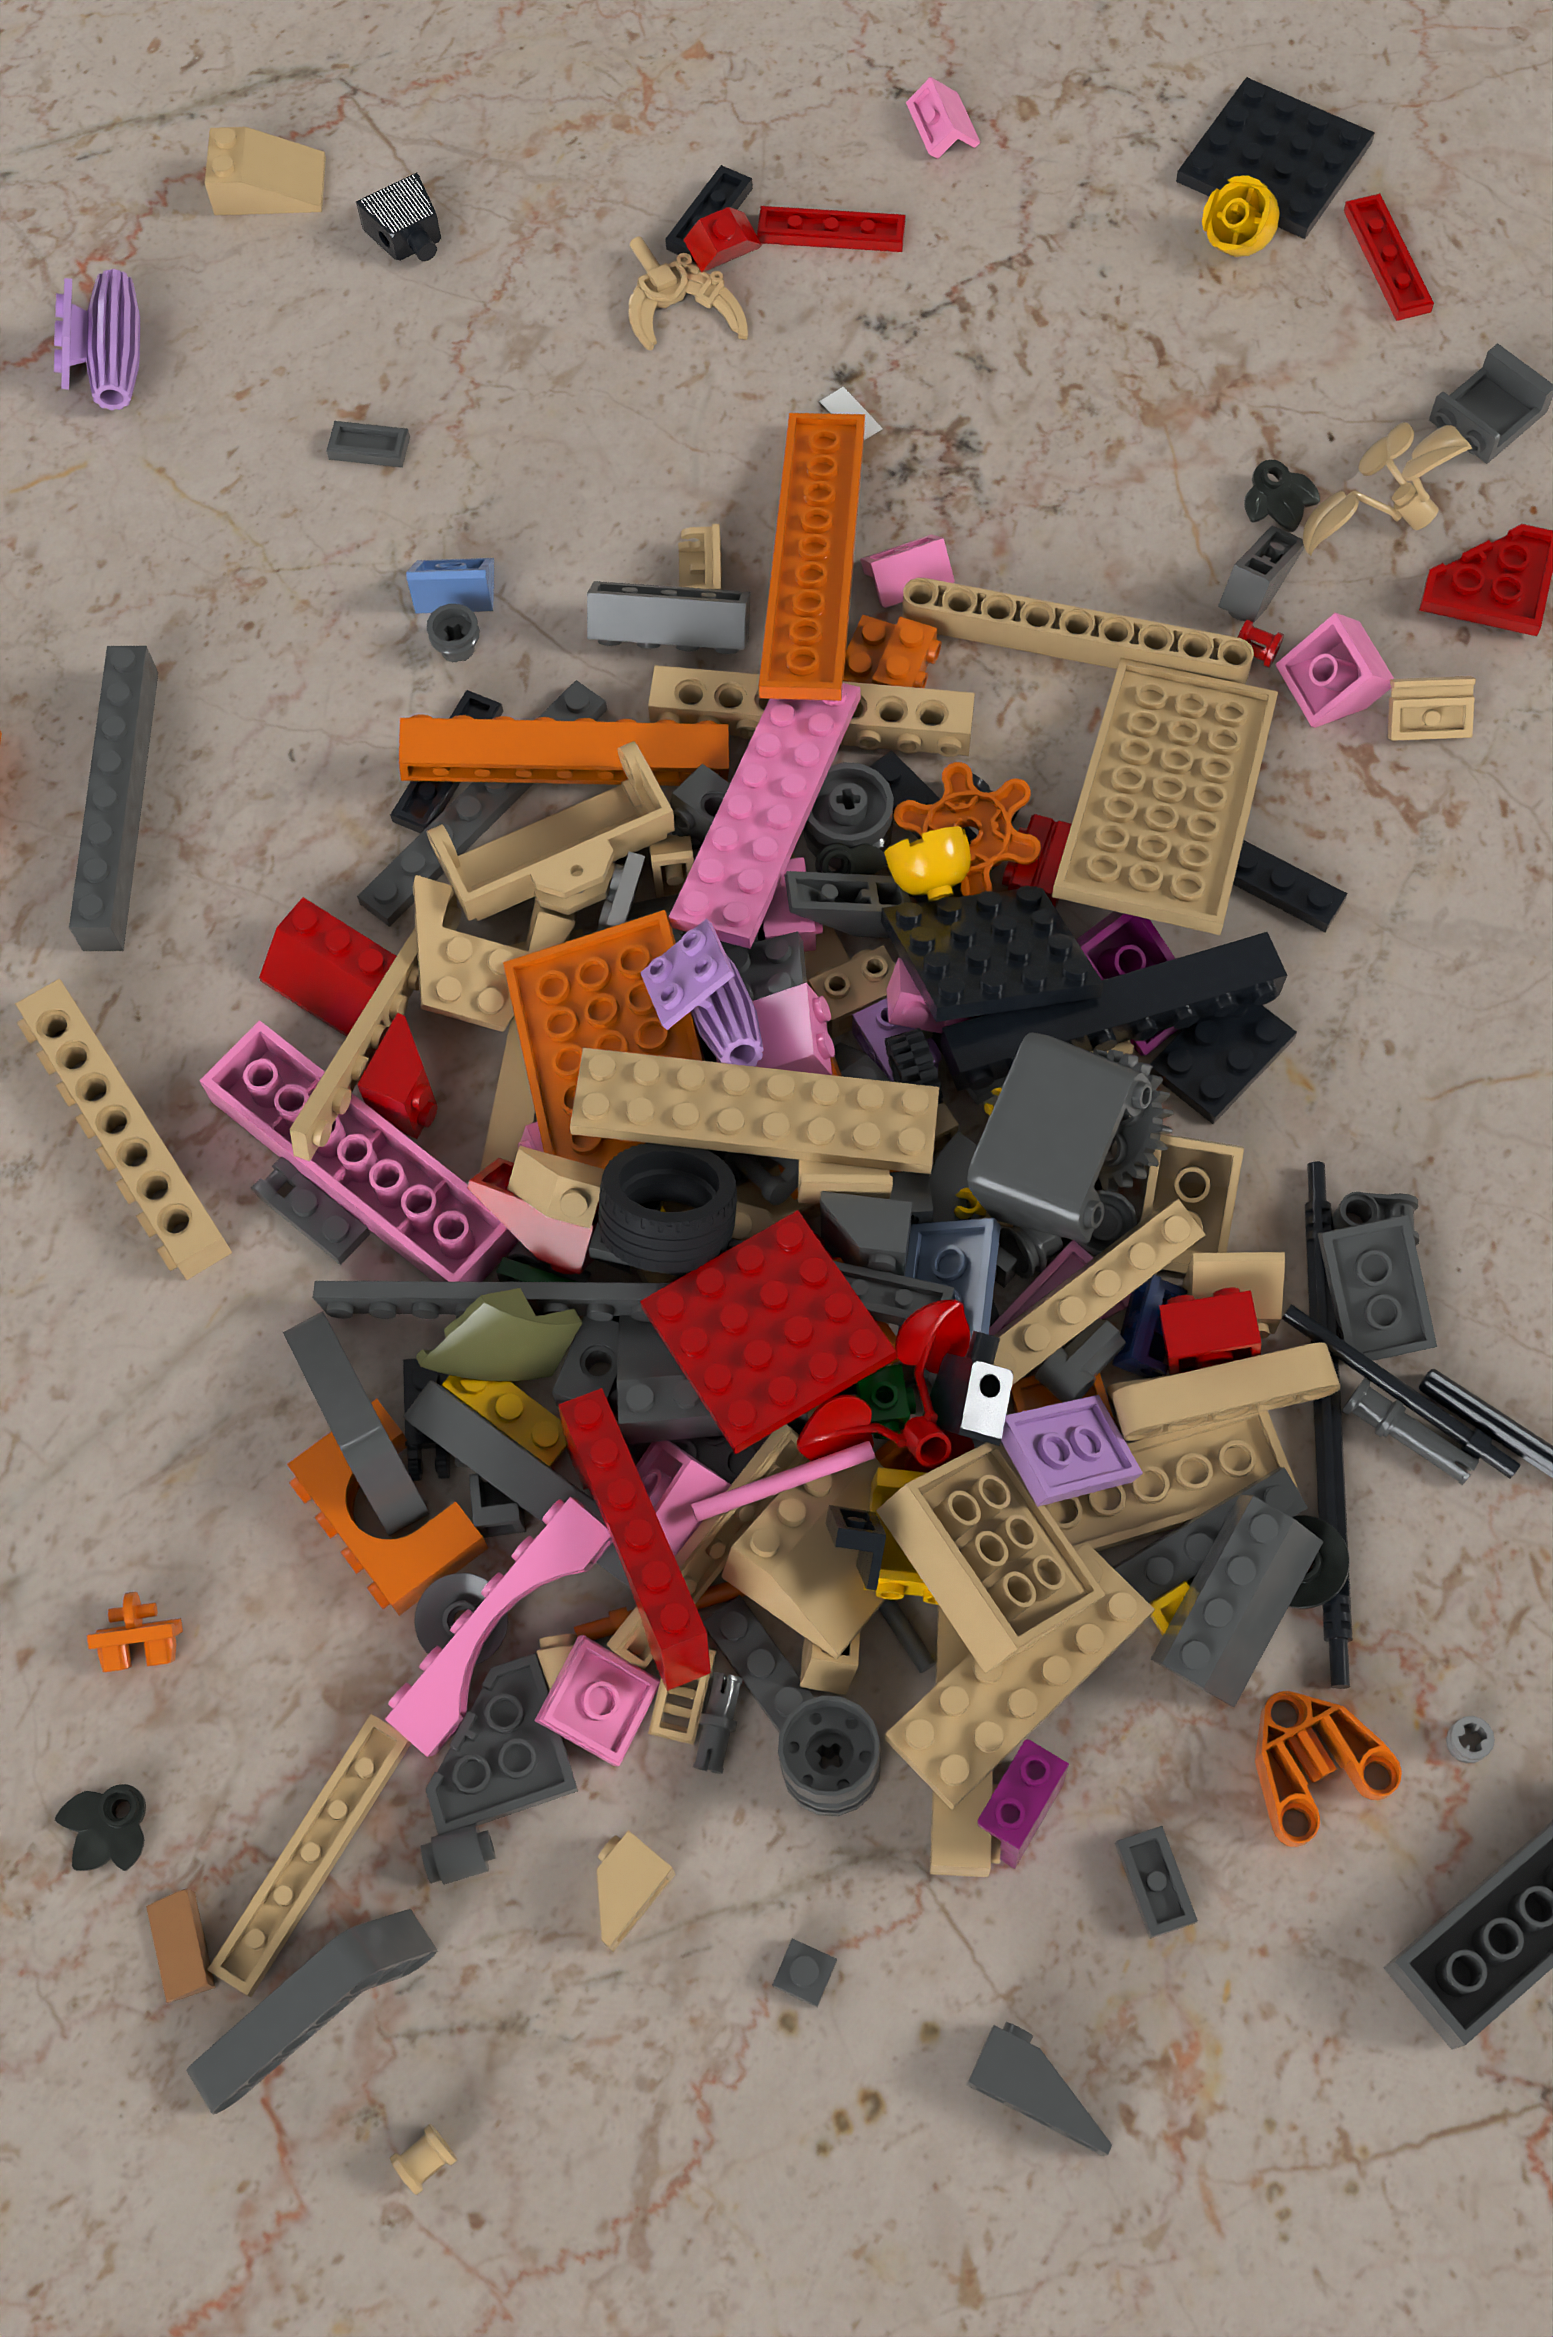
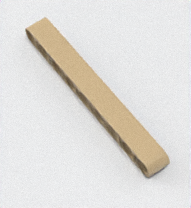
[902,578,1254,684]

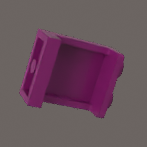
[977,1739,1069,1869]

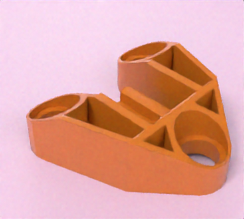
[1255,1691,1402,1847]

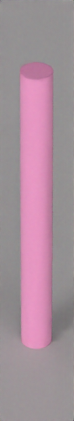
[691,1441,875,1522]

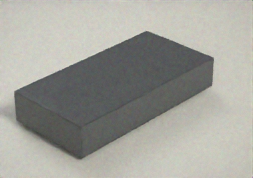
[326,421,410,468]

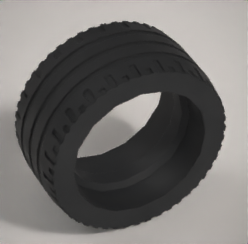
[598,1143,737,1273]

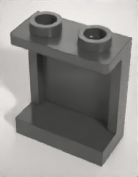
[1429,343,1553,464]

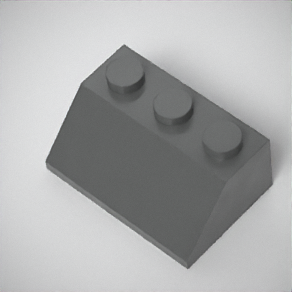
[820,1191,912,1276]

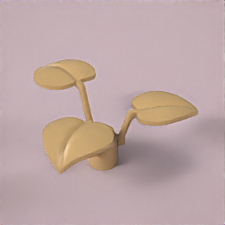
[1303,422,1472,556]

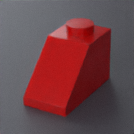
[684,207,762,273]

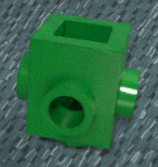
[850,1364,916,1439]

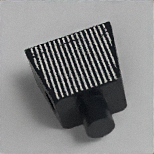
[356,172,441,261]

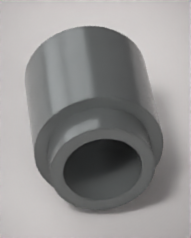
[421,1823,496,1885]

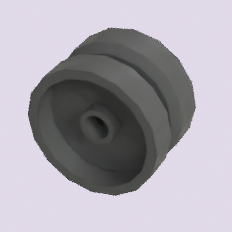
[803,762,894,869]

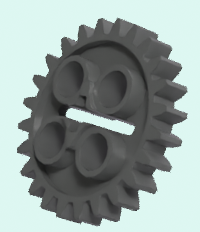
[1093,1049,1173,1192]

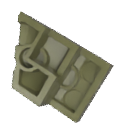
[416,1288,582,1381]

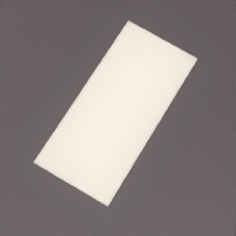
[819,387,883,440]

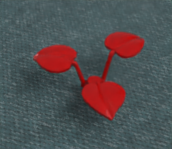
[797,1300,975,1473]

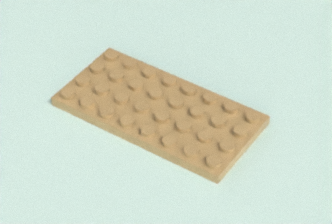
[1052,658,1278,935]

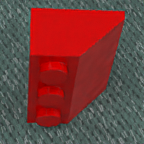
[259,897,397,1037]

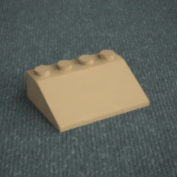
[876,1443,1105,1673]
[722,1457,886,1660]

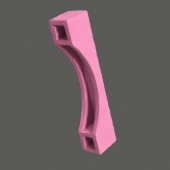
[385,1497,613,1757]

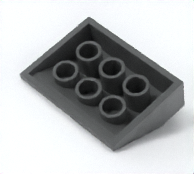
[617,1315,809,1444]

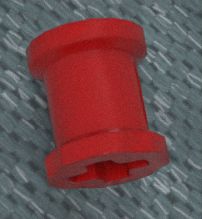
[1237,619,1284,668]

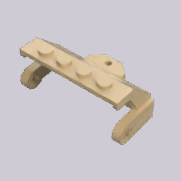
[426,741,675,922]

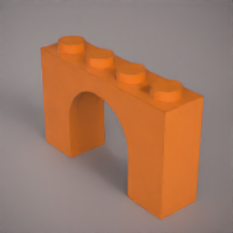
[287,1398,488,1616]

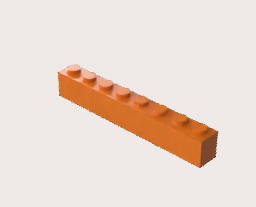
[399,714,729,786]

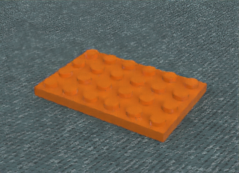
[503,910,705,1169]

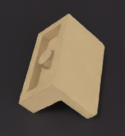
[798,1160,893,1203]

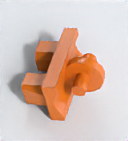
[87,1592,183,1672]

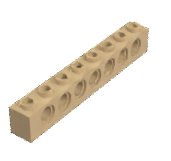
[648,665,975,757]
[15,978,232,1280]

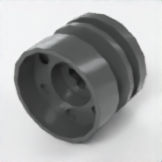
[778,1696,881,1816]

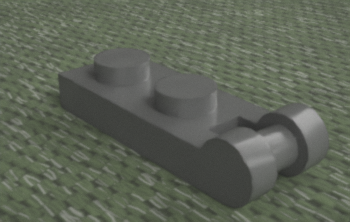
[251,1157,370,1265]

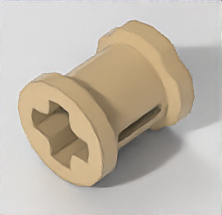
[389,2124,457,2195]

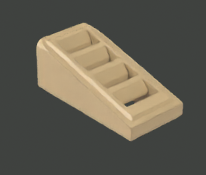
[648,1647,717,1745]

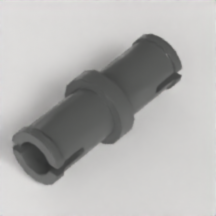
[693,1672,743,1774]

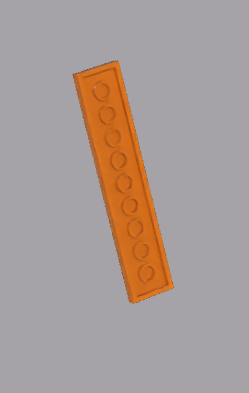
[759,413,865,701]

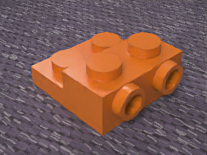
[843,614,942,688]

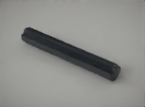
[1419,1369,1553,1478]

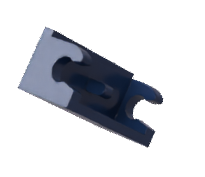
[1112,1275,1188,1378]

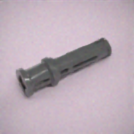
[1342,1378,1479,1485]

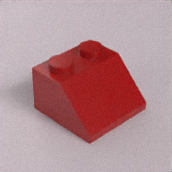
[357,1013,438,1139]
[1159,1287,1262,1375]

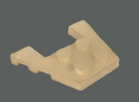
[413,875,576,1032]

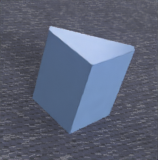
[406,558,494,614]

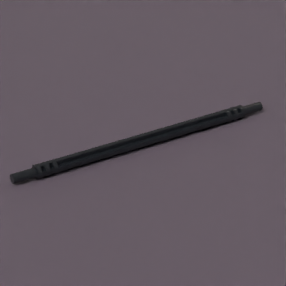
[1305,1161,1353,1689]

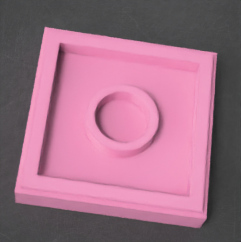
[535,1635,660,1766]

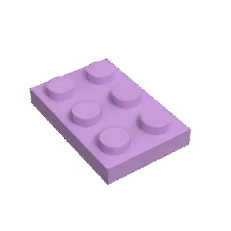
[1001,1395,1143,1507]

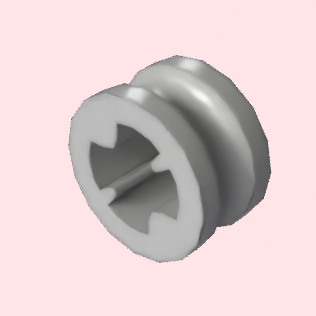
[1446,1716,1495,1763]

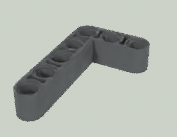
[283,1311,430,1536]
[186,1909,438,2115]

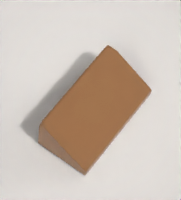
[146,1888,216,2003]

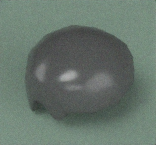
[1075,1190,1138,1256]

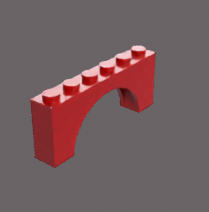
[558,1388,711,1691]

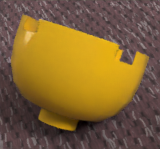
[1202,175,1280,257]
[884,826,971,901]

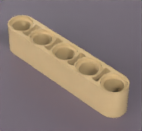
[1111,1343,1341,1441]

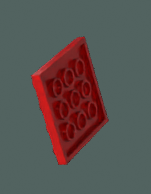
[640,1210,897,1454]

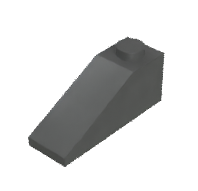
[1218,525,1304,623]
[784,871,910,938]
[967,2022,1112,2156]

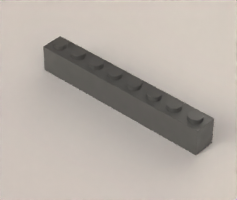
[69,646,158,951]

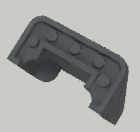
[967,1032,1152,1243]

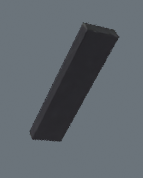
[390,690,504,834]

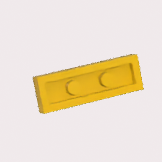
[441,1375,567,1467]

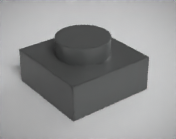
[772,1938,837,2008]

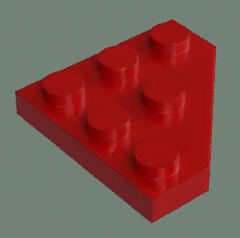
[1419,524,1553,636]

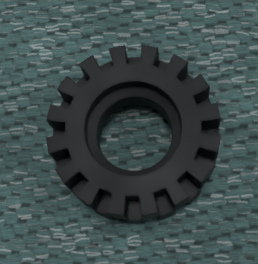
[885,1028,943,1104]

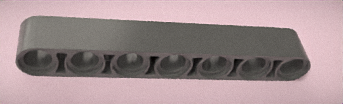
[403,1380,630,1588]

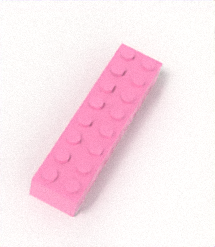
[199,1020,519,1282]

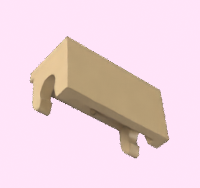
[678,524,722,590]

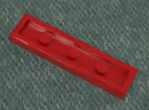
[1344,193,1434,321]
[757,206,906,252]

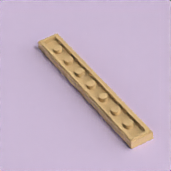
[480,898,578,1171]

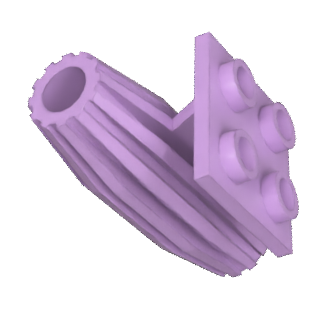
[54,269,140,411]
[640,918,764,1067]

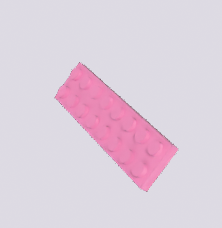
[669,683,861,949]

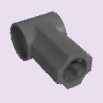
[1035,1318,1126,1403]

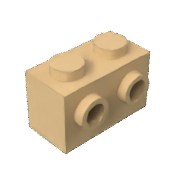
[808,945,896,1039]

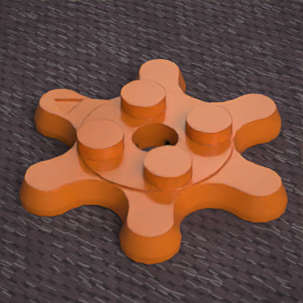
[894,762,1041,896]

